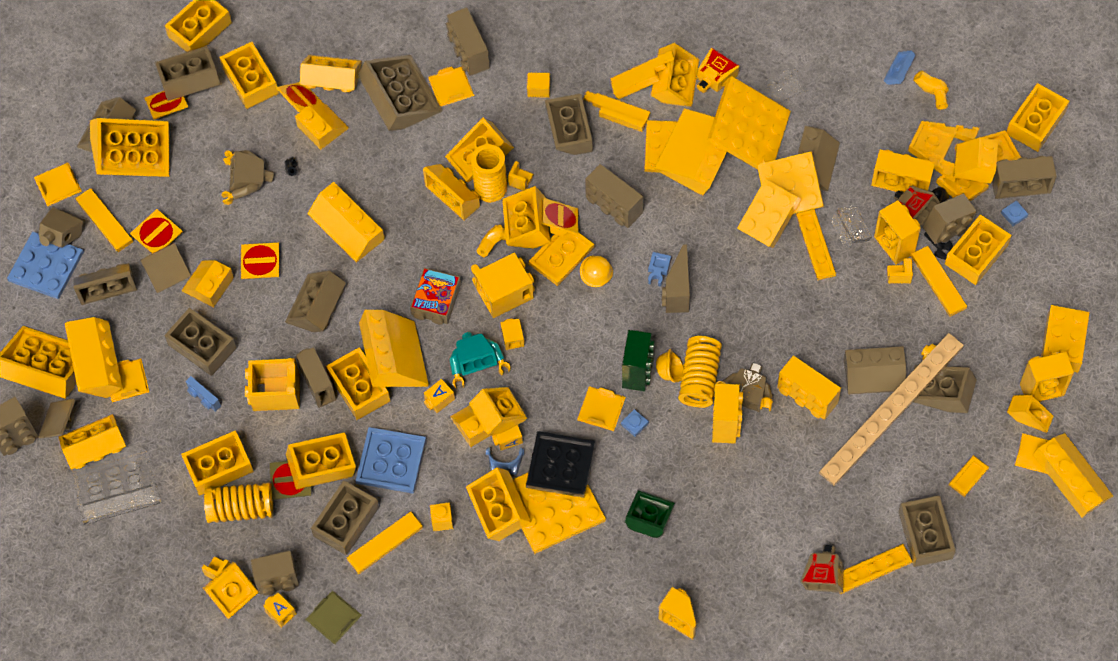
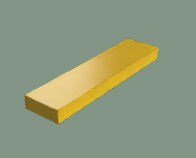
[75,188,133,252]
[796,210,836,281]
[911,246,967,317]
[346,511,423,575]
[839,544,912,595]

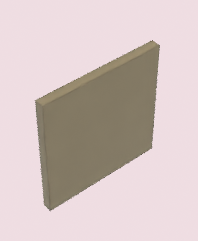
[140,243,191,293]
[38,399,75,438]

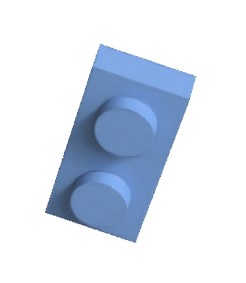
[884,50,915,85]
[185,376,221,412]

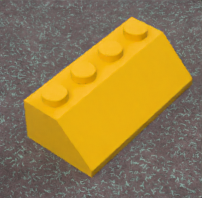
[307,182,385,263]
[65,317,123,398]
[1033,433,1113,518]

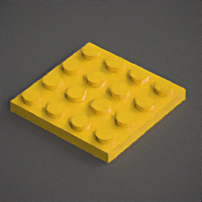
[707,76,791,170]
[513,473,606,554]

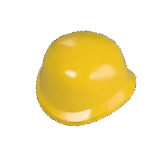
[580,256,613,287]
[656,349,684,383]

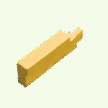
[610,51,675,100]
[583,91,650,132]

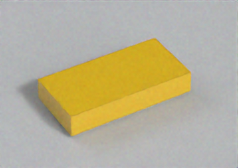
[949,455,989,497]

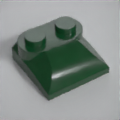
[625,491,675,538]

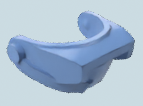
[486,447,524,475]

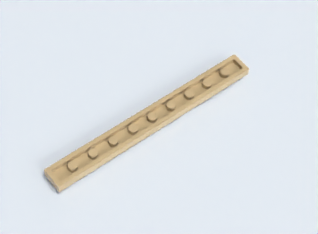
[819,333,964,486]

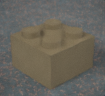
[923,194,976,244]
[251,551,299,596]

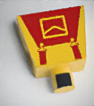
[697,48,739,93]

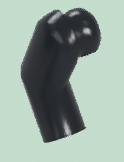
[285,157,298,176]

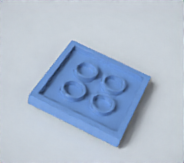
[7,232,84,299]
[356,427,426,494]

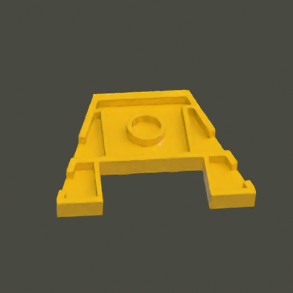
[908,121,980,183]

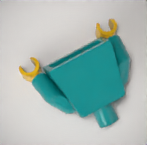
[450,332,510,389]

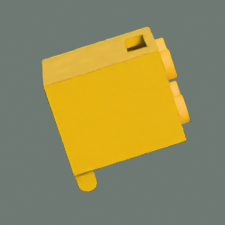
[471,252,535,318]
[245,358,300,411]

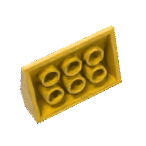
[654,108,727,195]
[90,118,169,177]
[359,310,429,387]
[0,326,77,399]

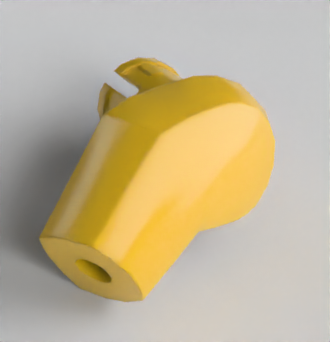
[913,71,949,110]
[477,225,506,257]

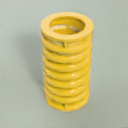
[471,144,507,203]
[678,336,722,408]
[204,483,274,523]

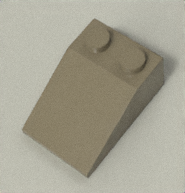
[662,245,690,313]
[913,365,976,413]

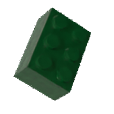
[622,330,655,391]

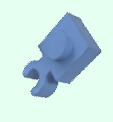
[648,252,671,287]

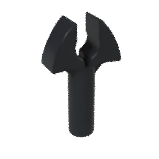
[924,232,953,260]

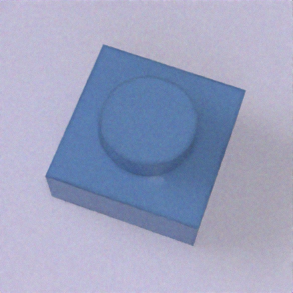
[1001,201,1028,226]
[621,409,649,437]

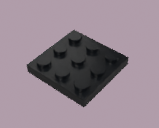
[526,431,595,498]

